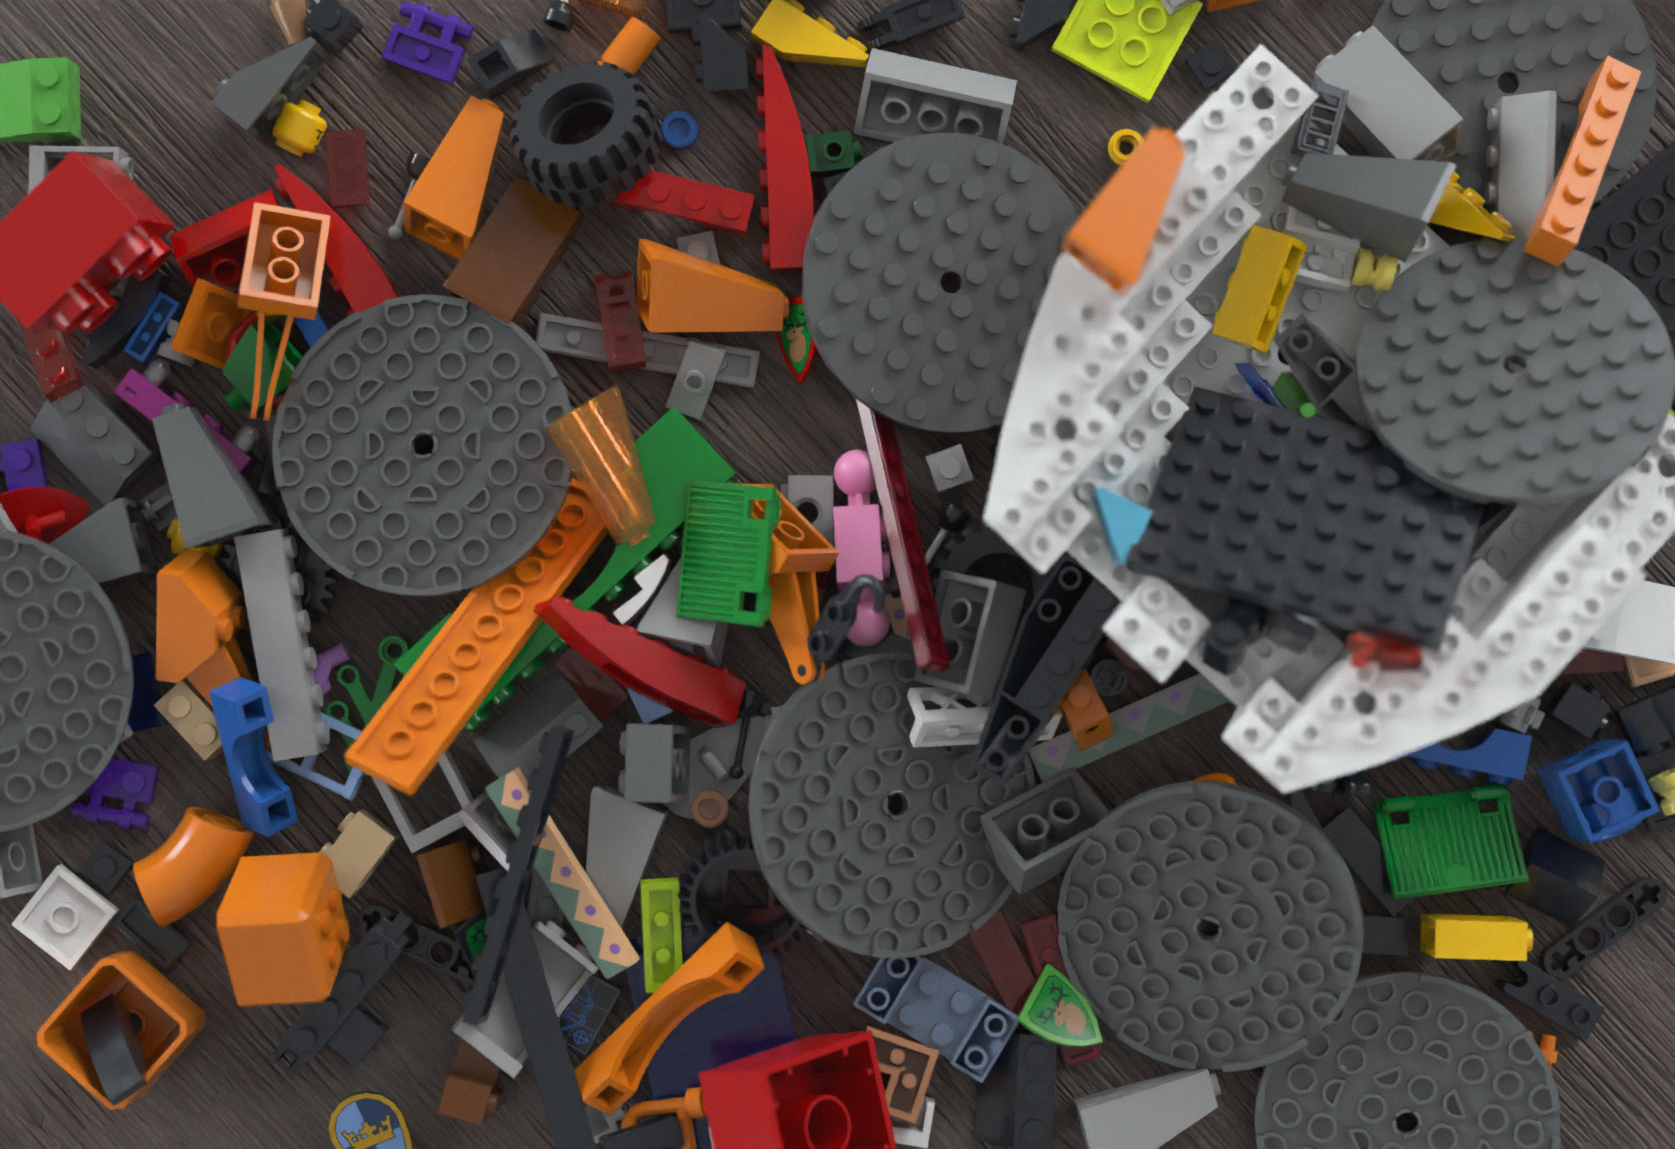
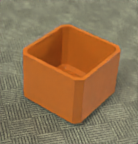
[217,852,350,1007]
[37,950,206,1110]

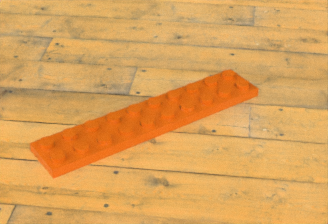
[344,478,625,796]

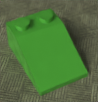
[0,58,81,143]

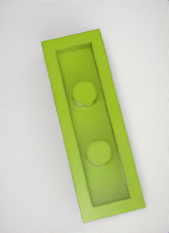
[640,877,682,993]

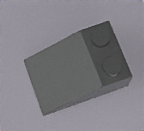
[211,37,330,144]

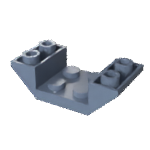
[852,955,1019,1083]

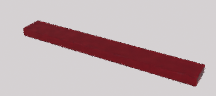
[856,399,950,673]

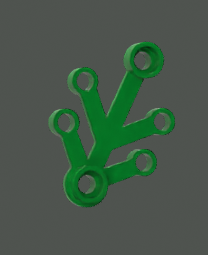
[326,636,410,777]

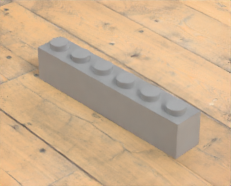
[234,528,330,761]

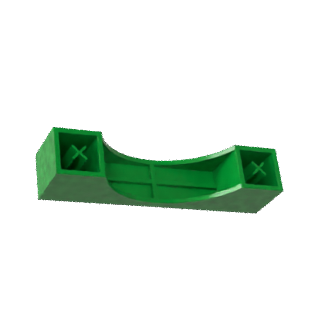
[394,406,738,732]

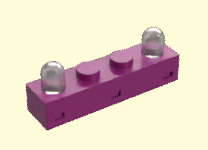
[114,358,260,478]

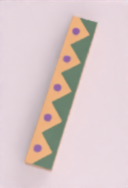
[485,767,640,980]

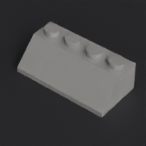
[853,48,1017,144]
[1484,91,1557,239]

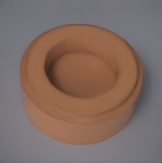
[691,789,729,828]

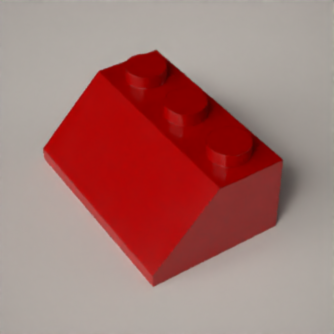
[170,189,282,295]

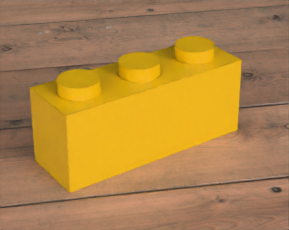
[1212,224,1308,354]

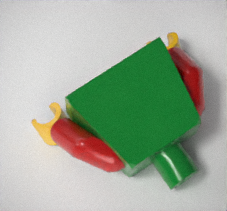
[222,311,303,411]

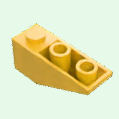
[751,0,869,68]
[1428,171,1515,242]

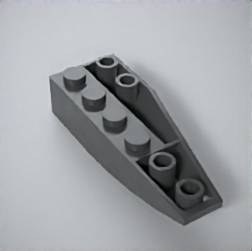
[1275,313,1373,430]

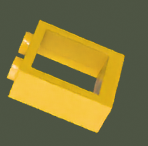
[1420,913,1533,961]

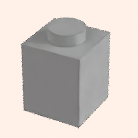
[924,444,973,494]

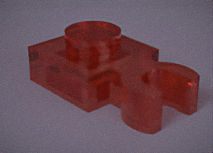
[1346,634,1423,671]

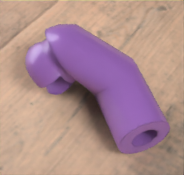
[313,643,350,695]

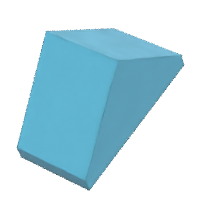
[1089,487,1153,566]

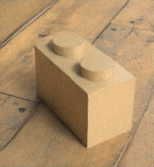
[154,680,224,761]
[320,809,400,898]

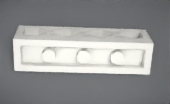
[907,687,1062,748]

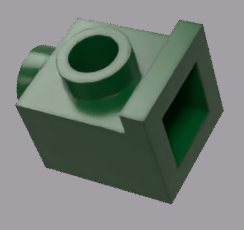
[806,130,861,178]

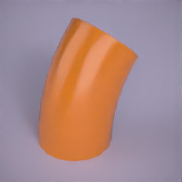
[133,807,255,928]

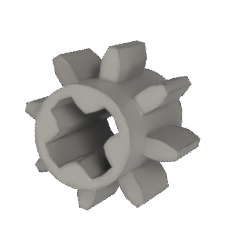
[1499,697,1545,734]

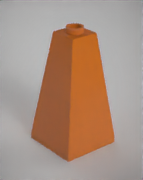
[404,95,504,261]
[1061,127,1186,297]
[636,239,789,333]

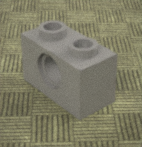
[781,475,833,546]

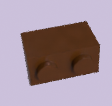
[417,837,484,928]

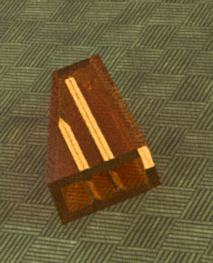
[546,385,656,547]

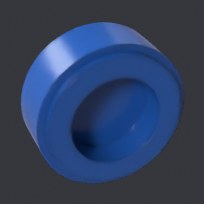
[661,111,698,150]

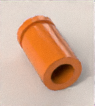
[597,17,661,75]

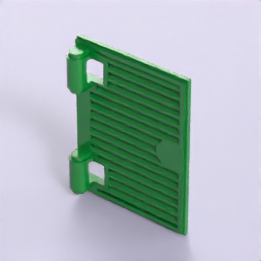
[676,480,782,627]
[1373,783,1529,900]

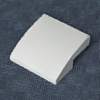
[1281,205,1361,294]
[613,554,673,626]

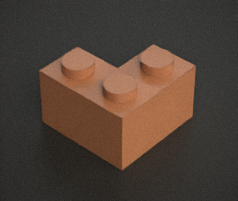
[866,1026,939,1125]

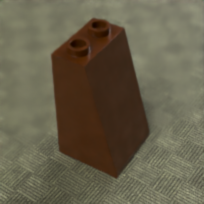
[443,175,584,328]

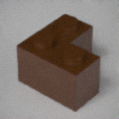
[437,1038,507,1125]

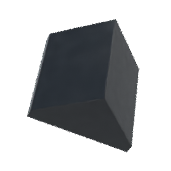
[1504,827,1605,927]

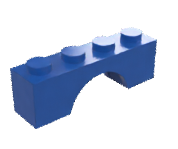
[209,677,298,837]
[1389,728,1532,785]

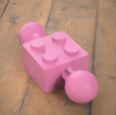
[833,449,890,647]

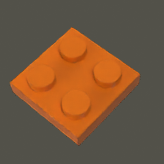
[170,278,256,369]

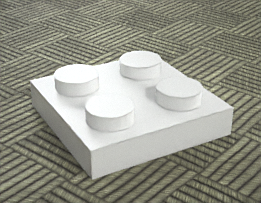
[11,864,120,971]

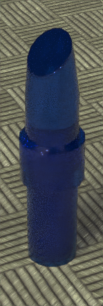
[1235,363,1288,409]

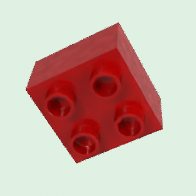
[0,151,176,334]
[698,1030,897,1149]

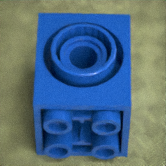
[1535,738,1660,843]

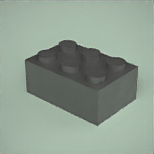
[619,724,691,803]

